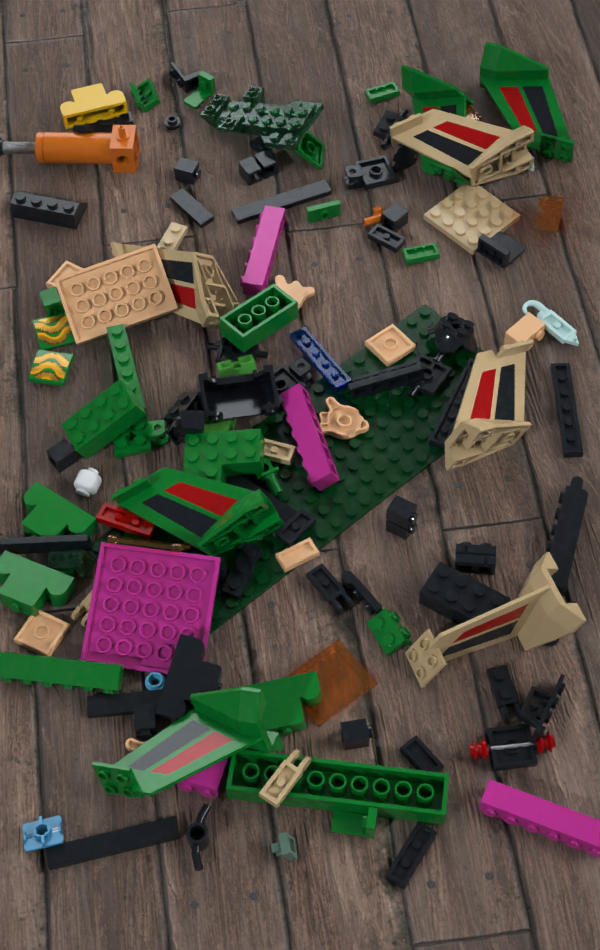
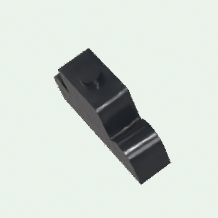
[155,634,223,722]

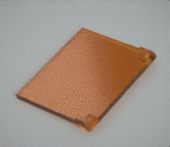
[108,535,190,552]

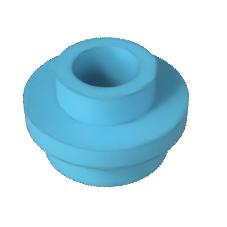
[145,672,166,691]

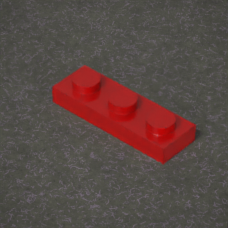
[96,502,157,540]

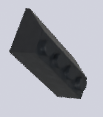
[10,191,88,230]

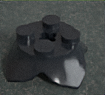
[426,312,477,354]

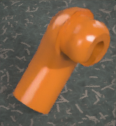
[363,206,384,227]

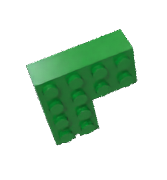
[183,428,265,483]

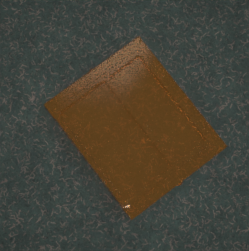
[286,639,377,727]

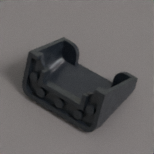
[196,364,280,424]

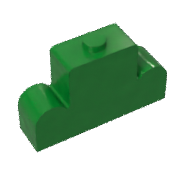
[22,481,99,537]
[0,550,76,617]
[242,671,322,737]

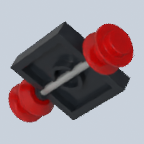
[468,724,556,771]

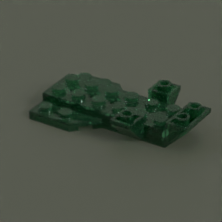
[200,86,324,151]

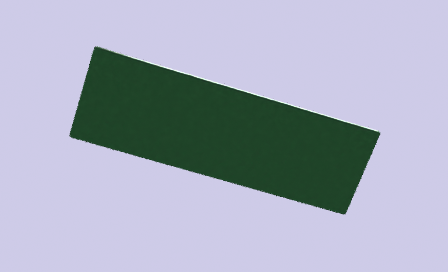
[87,305,526,635]

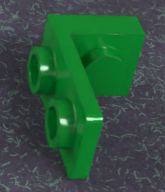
[184,71,216,109]
[39,287,65,316]
[331,807,378,839]

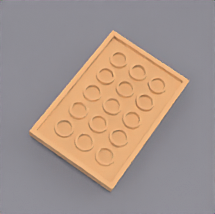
[54,244,179,346]

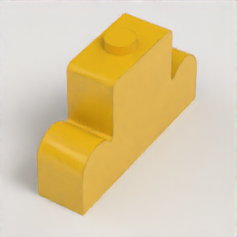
[60,83,128,129]

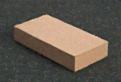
[275,537,320,572]

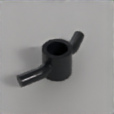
[186,803,211,871]

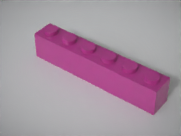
[240,205,286,296]
[280,383,340,491]
[479,779,600,858]

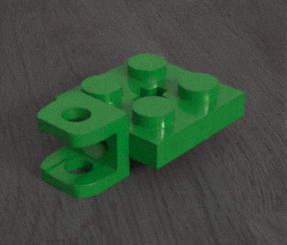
[113,417,170,459]

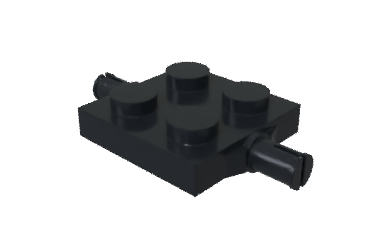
[373,108,409,150]
[207,336,268,363]
[407,352,452,399]

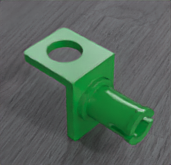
[255,457,283,496]

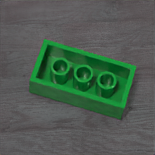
[219,284,298,353]
[61,379,146,459]

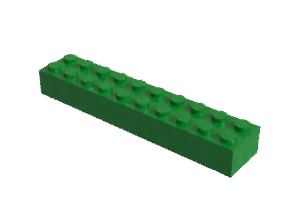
[226,750,449,825]

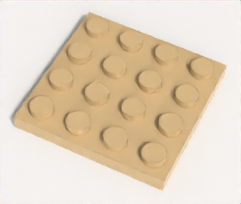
[423,180,520,255]

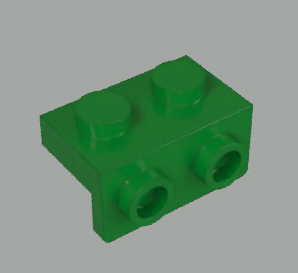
[129,78,161,113]
[366,608,413,656]

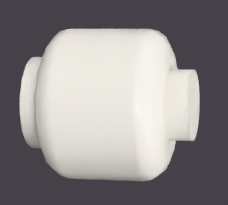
[74,467,102,497]

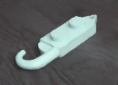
[522,300,579,346]

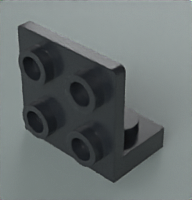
[477,231,526,269]

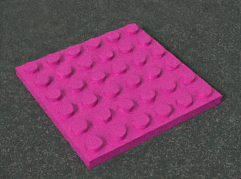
[80,542,221,675]

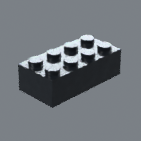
[419,562,511,624]

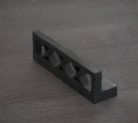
[348,359,425,400]

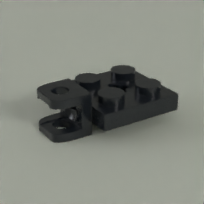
[344,155,398,190]
[273,358,312,408]

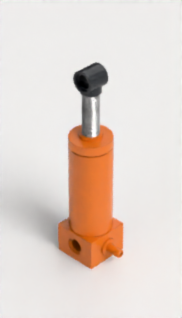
[0,125,140,173]

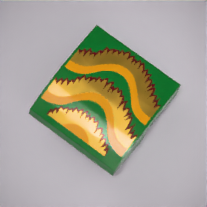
[32,313,76,351]
[28,350,74,387]

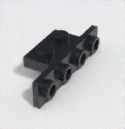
[163,391,202,445]
[516,674,566,744]

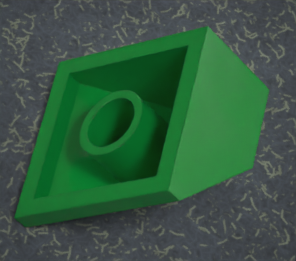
[286,126,325,170]

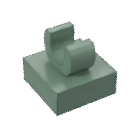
[271,832,298,861]

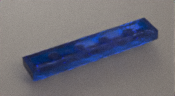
[290,326,352,393]

